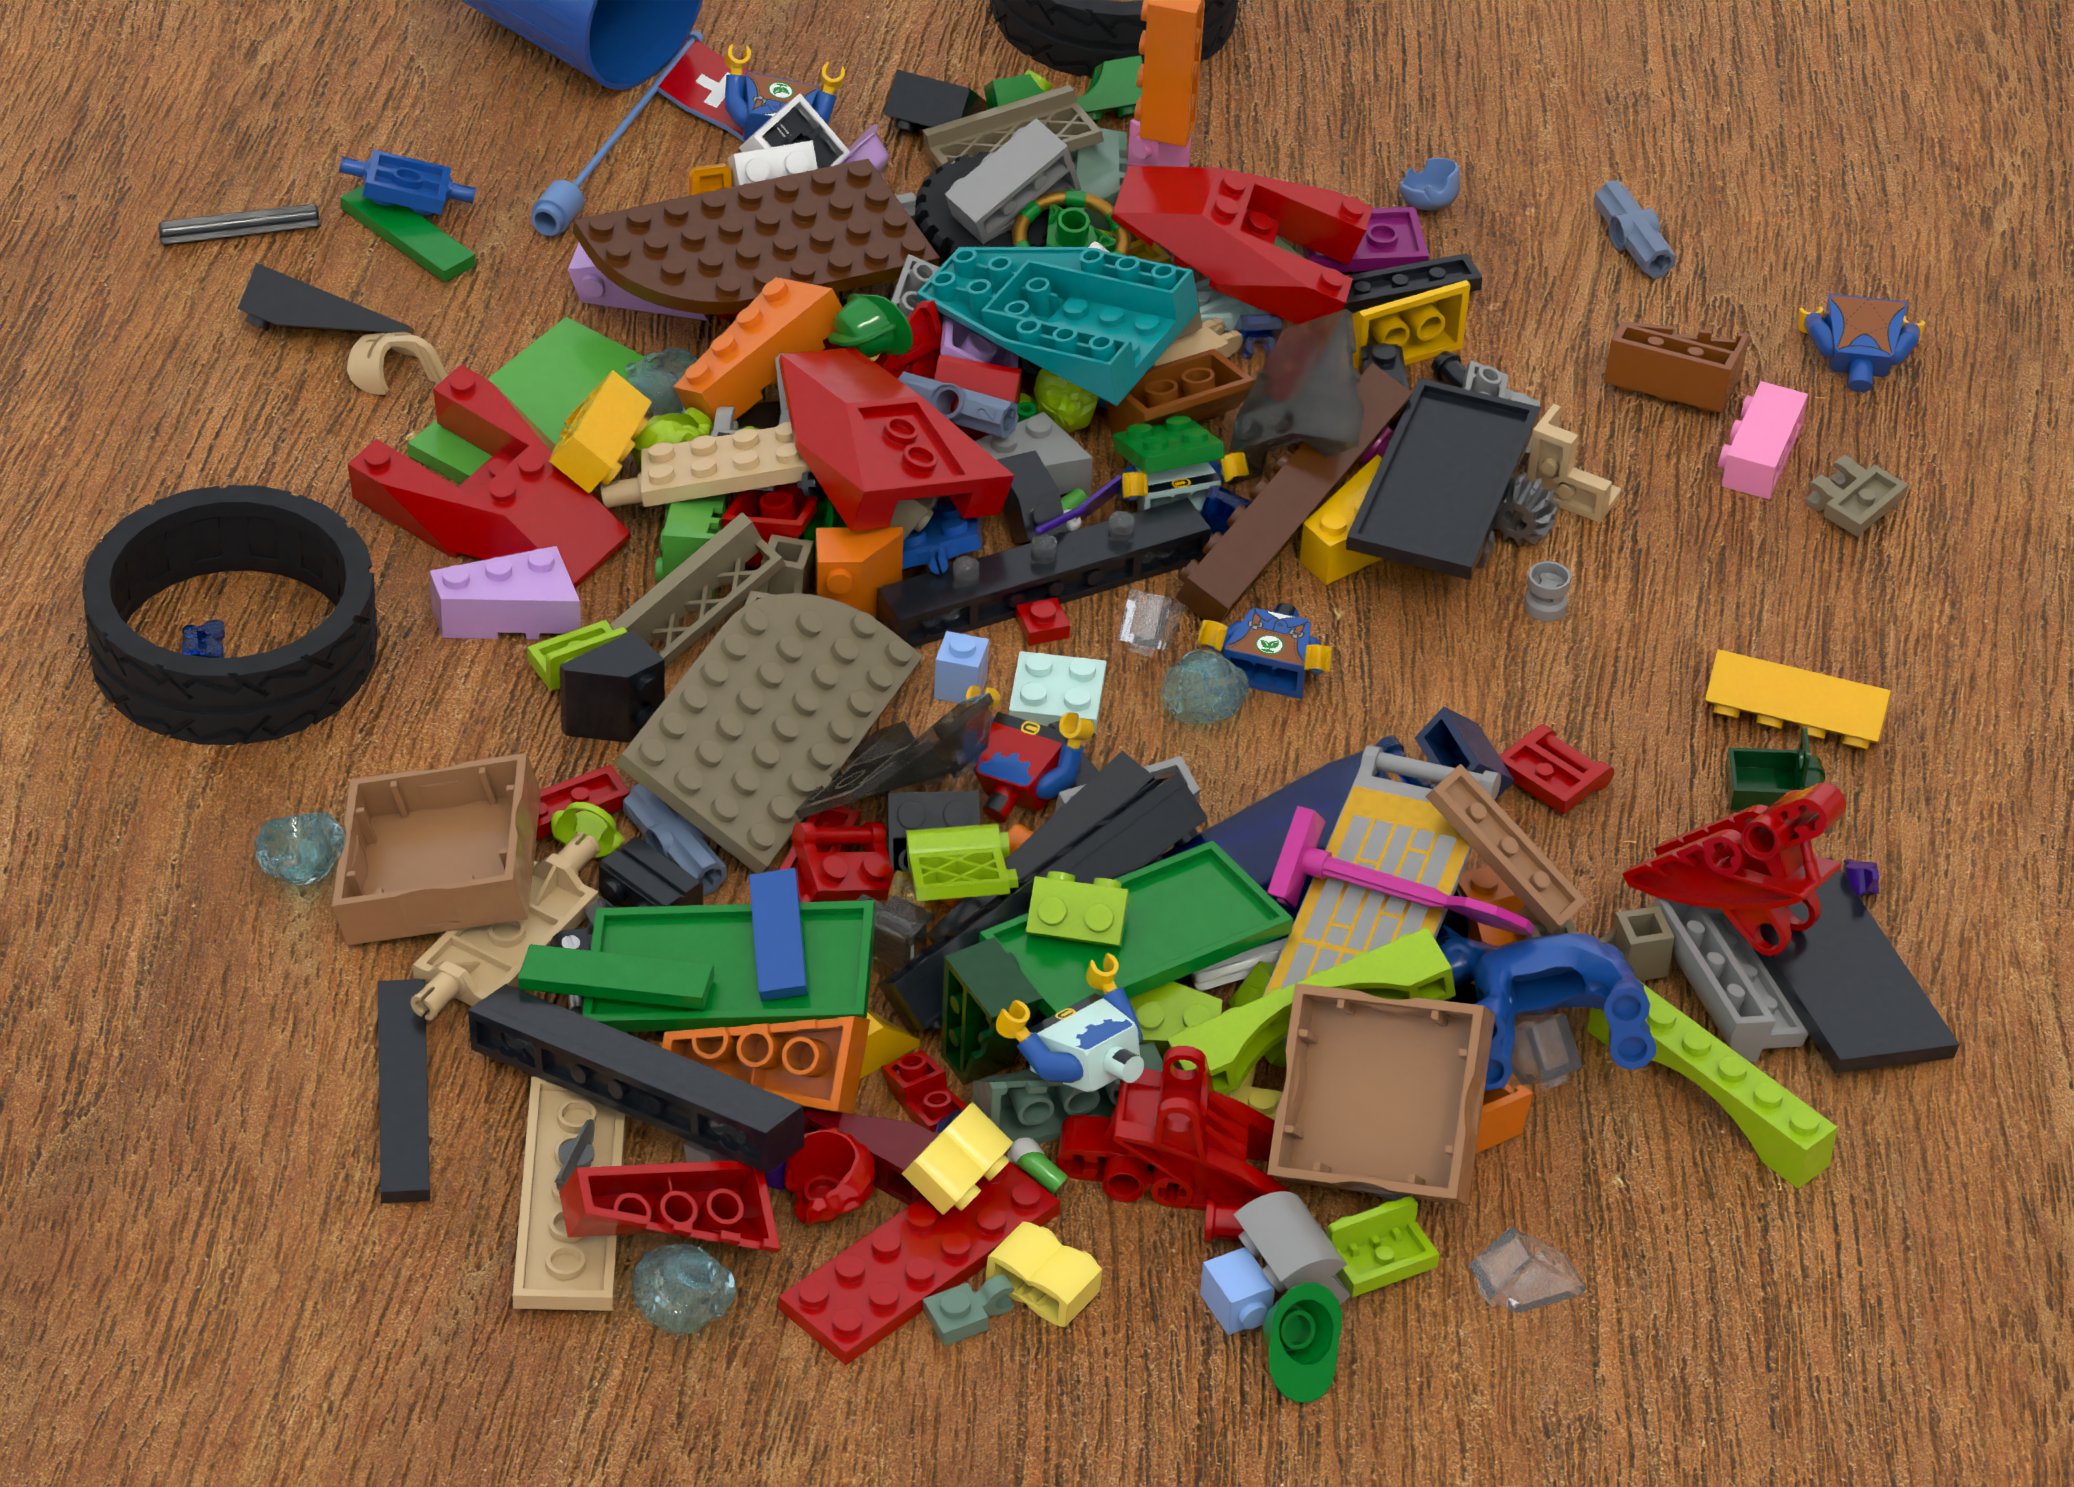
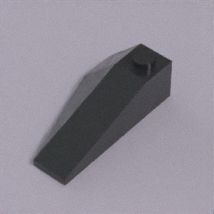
[237,263,414,335]

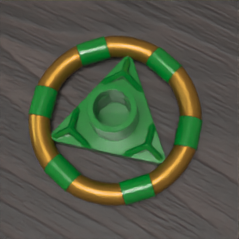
[1012,190,1131,256]

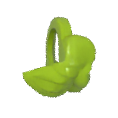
[551,802,625,859]

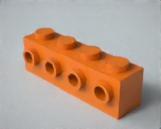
[1134,0,1205,147]

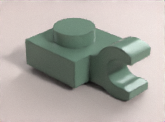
[923,1274,1014,1346]

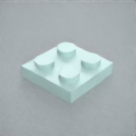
[1009,651,1107,733]

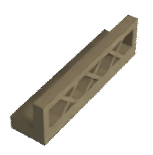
[610,513,786,667]

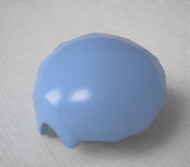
[1399,158,1460,211]

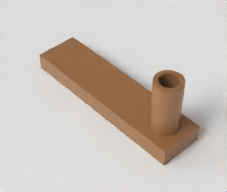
[1425,764,1587,938]

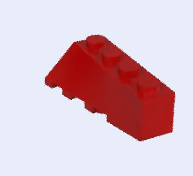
[559,1160,780,1253]

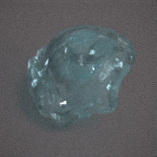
[624,347,697,415]
[1160,649,1249,724]
[254,812,346,886]
[632,1243,736,1336]

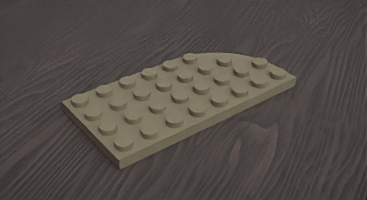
[614,593,923,874]

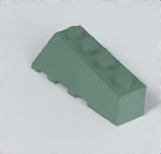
[1068,128,1127,231]
[972,1042,1163,1150]

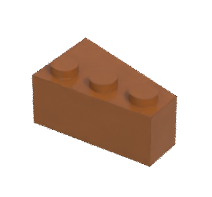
[1604,321,1750,413]

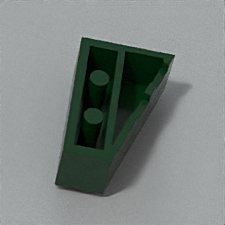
[941,937,1042,1086]

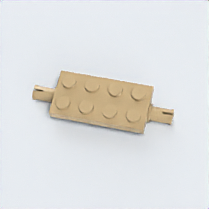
[601,422,811,508]
[410,832,599,1020]

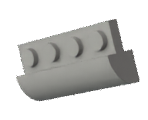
[1653,897,1808,1062]

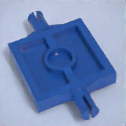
[339,149,476,215]
[902,501,982,574]

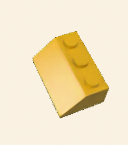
[1333,280,1470,374]

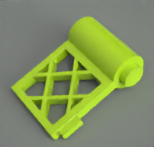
[906,823,1019,901]

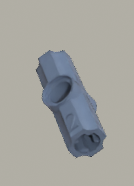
[1594,180,1676,279]
[898,371,1019,439]
[623,784,727,896]

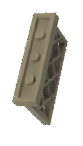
[922,85,1104,171]

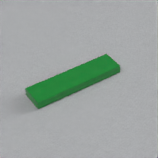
[340,184,476,282]
[518,944,715,1010]

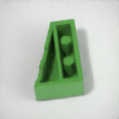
[655,493,728,599]

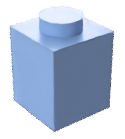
[934,631,989,705]
[1200,1247,1275,1336]

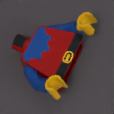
[966,685,1095,823]

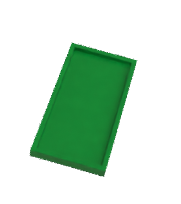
[979,840,1293,1018]
[582,900,876,1032]

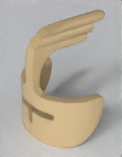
[347,332,448,395]

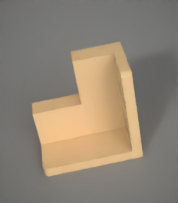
[1527,404,1621,523]

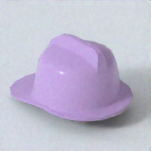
[838,124,890,179]

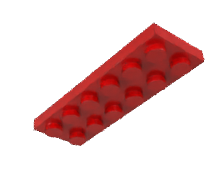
[778,1161,1060,1365]

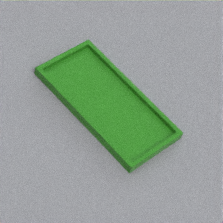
[407,317,663,484]

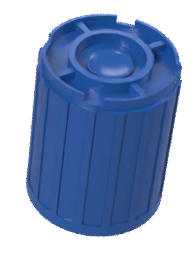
[461,0,703,90]

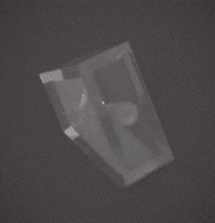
[1118,589,1185,658]
[1512,1014,1583,1089]
[1469,1226,1587,1313]

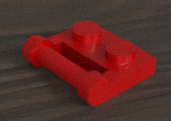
[1499,724,1614,815]
[792,822,900,901]

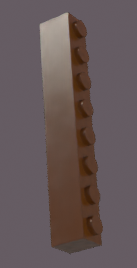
[1175,362,1412,623]

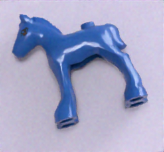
[1436,925,1656,1092]

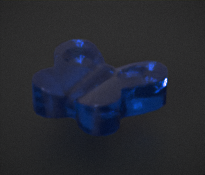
[182,620,225,658]

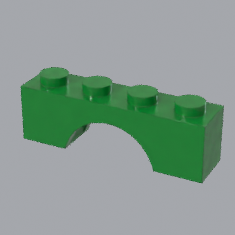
[984,55,1143,122]

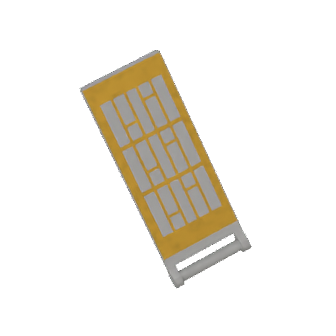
[1263,745,1501,1043]

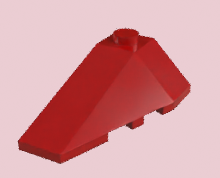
[721,482,818,567]

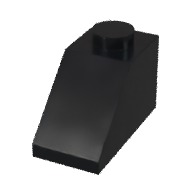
[996,450,1068,543]

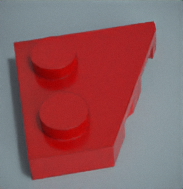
[875,300,942,380]

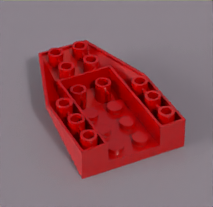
[779,347,1015,531]

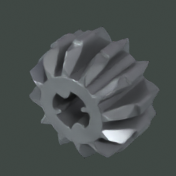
[1493,472,1559,547]

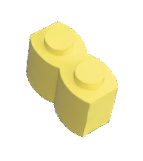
[902,1102,1013,1215]
[986,1221,1102,1327]

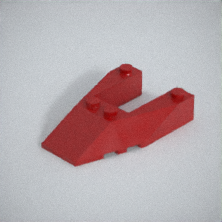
[1110,165,1373,338]
[348,365,631,589]

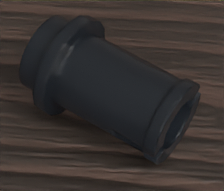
[1431,351,1466,388]

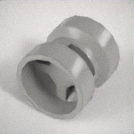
[1524,561,1571,622]

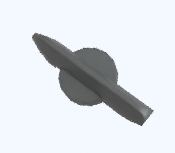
[554,1119,595,1185]

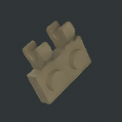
[1805,455,1908,537]

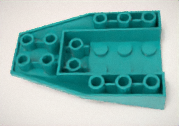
[917,247,1199,406]

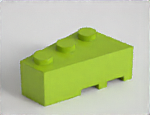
[1129,981,1222,1061]

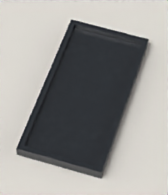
[1346,378,1540,580]
[1752,857,1960,1073]

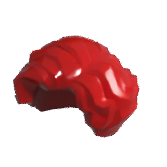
[784,1127,875,1225]

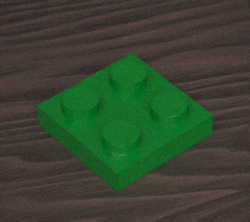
[1113,416,1224,474]

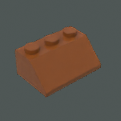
[1106,349,1255,433]

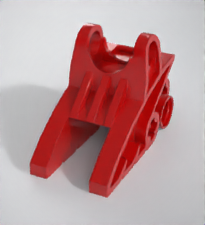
[1622,783,1846,956]
[1056,1046,1292,1211]

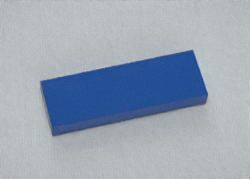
[749,868,808,1001]

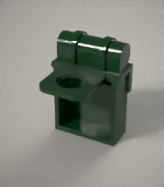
[1725,727,1825,810]

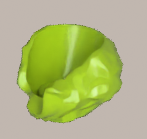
[1033,368,1099,433]
[631,407,714,468]

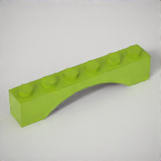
[1167,927,1456,1095]
[1587,979,1838,1189]

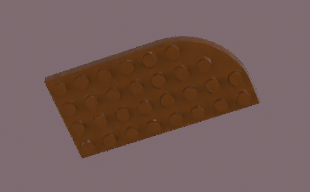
[573,159,940,315]

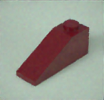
[803,1109,939,1205]

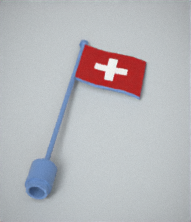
[531,30,754,236]

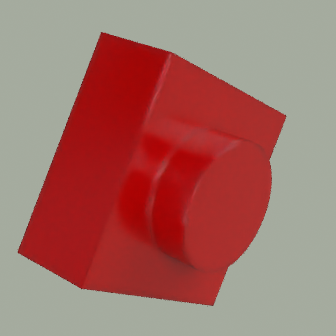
[1015,597,1070,646]

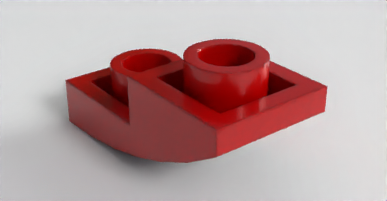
[881,1050,967,1134]

